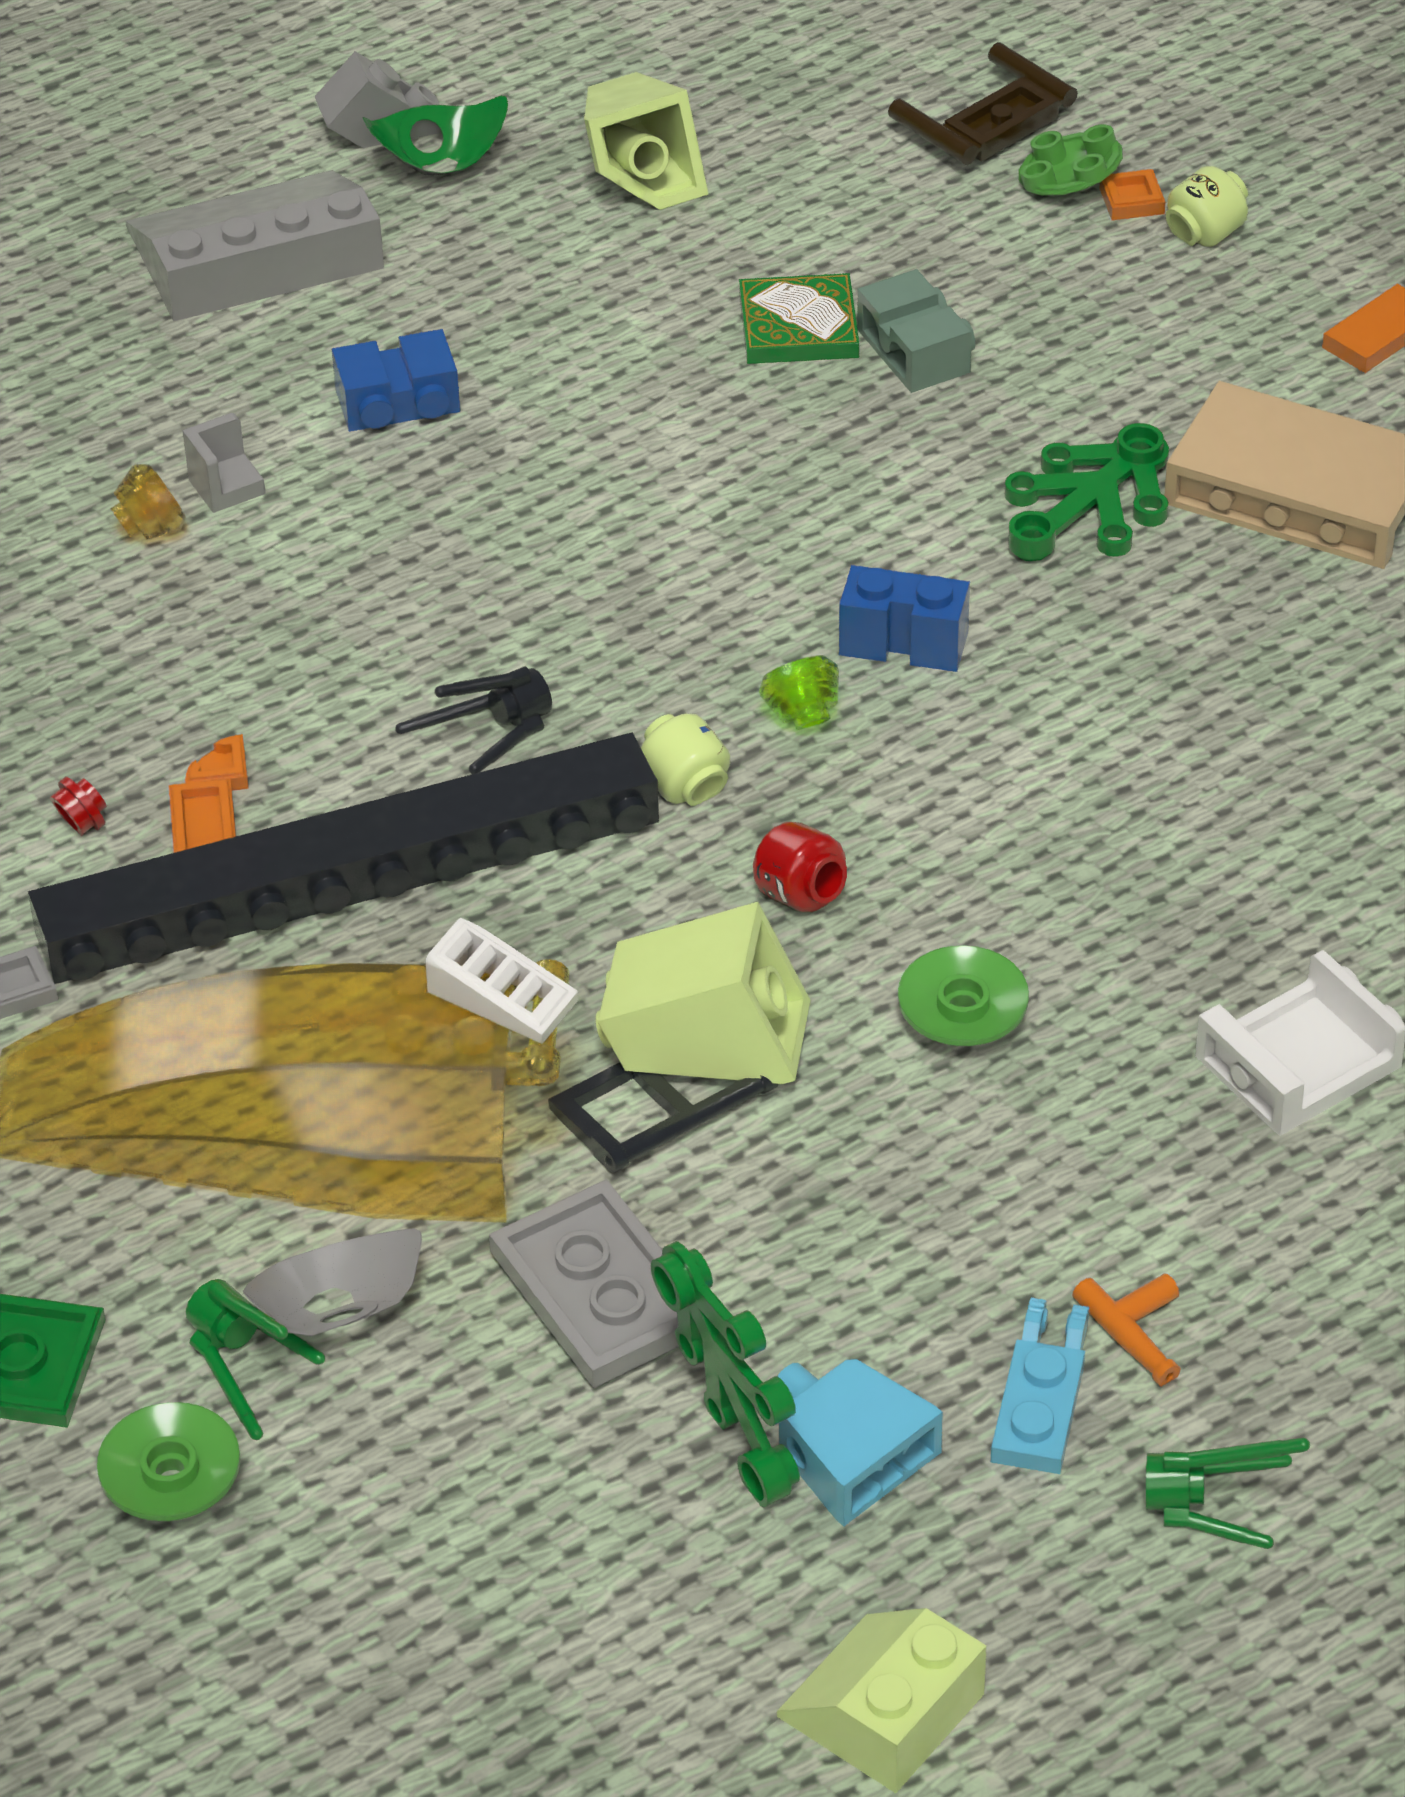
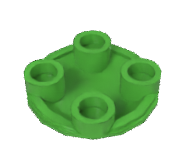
[1019,124,1123,195]

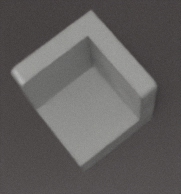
[182,413,266,513]

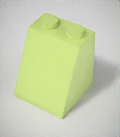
[596,902,811,1084]

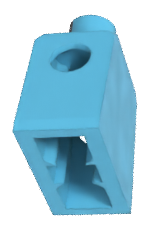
[778,1359,943,1526]

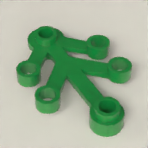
[1005,423,1169,561]
[651,1241,800,1507]

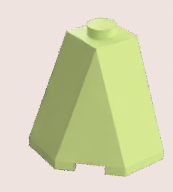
[584,72,708,210]

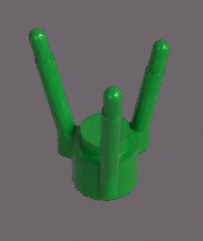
[186,1279,325,1440]
[1146,1438,1310,1549]

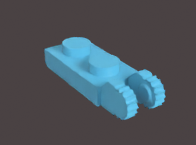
[990,1297,1089,1474]

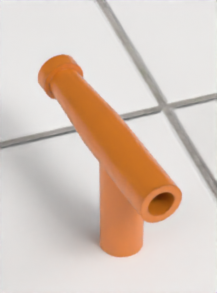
[1072,1273,1181,1387]

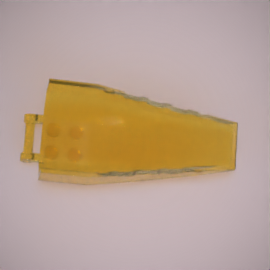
[0,959,570,1223]

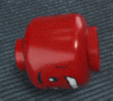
[753,822,847,912]

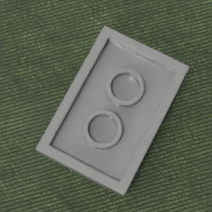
[489,1179,679,1388]

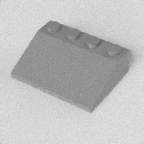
[126,170,384,322]

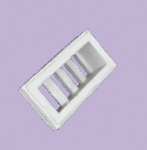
[426,918,578,1044]

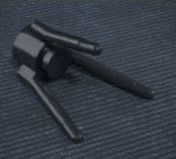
[395,666,552,774]

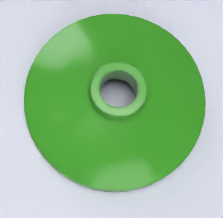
[898,945,1029,1046]
[97,1402,240,1521]

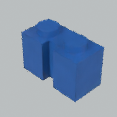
[331,329,460,432]
[839,565,970,672]

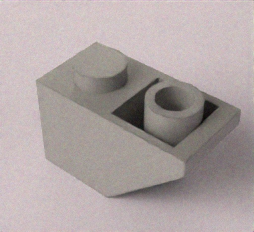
[315,51,442,148]

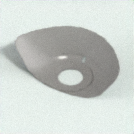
[243,1228,422,1336]

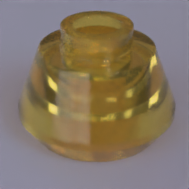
[110,464,186,540]

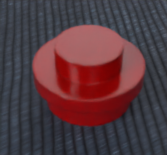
[50,776,107,836]

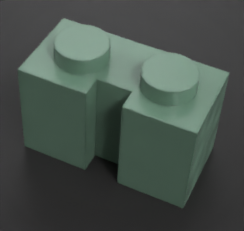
[857,269,976,393]

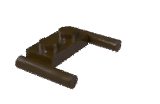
[888,42,1078,165]

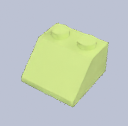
[777,1608,986,1793]

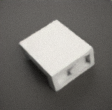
[1195,950,1405,1136]

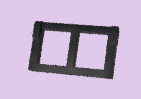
[548,1062,779,1173]

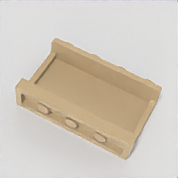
[1164,381,1405,569]

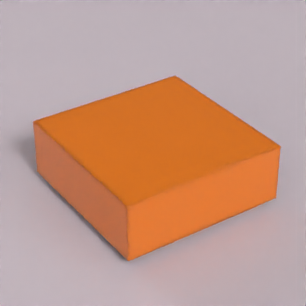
[1099,169,1166,221]

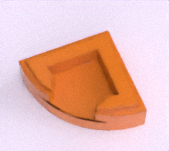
[185,734,249,791]

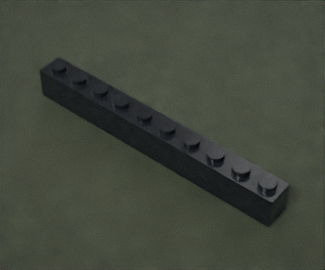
[28,732,659,984]

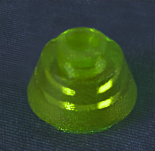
[759,655,839,730]

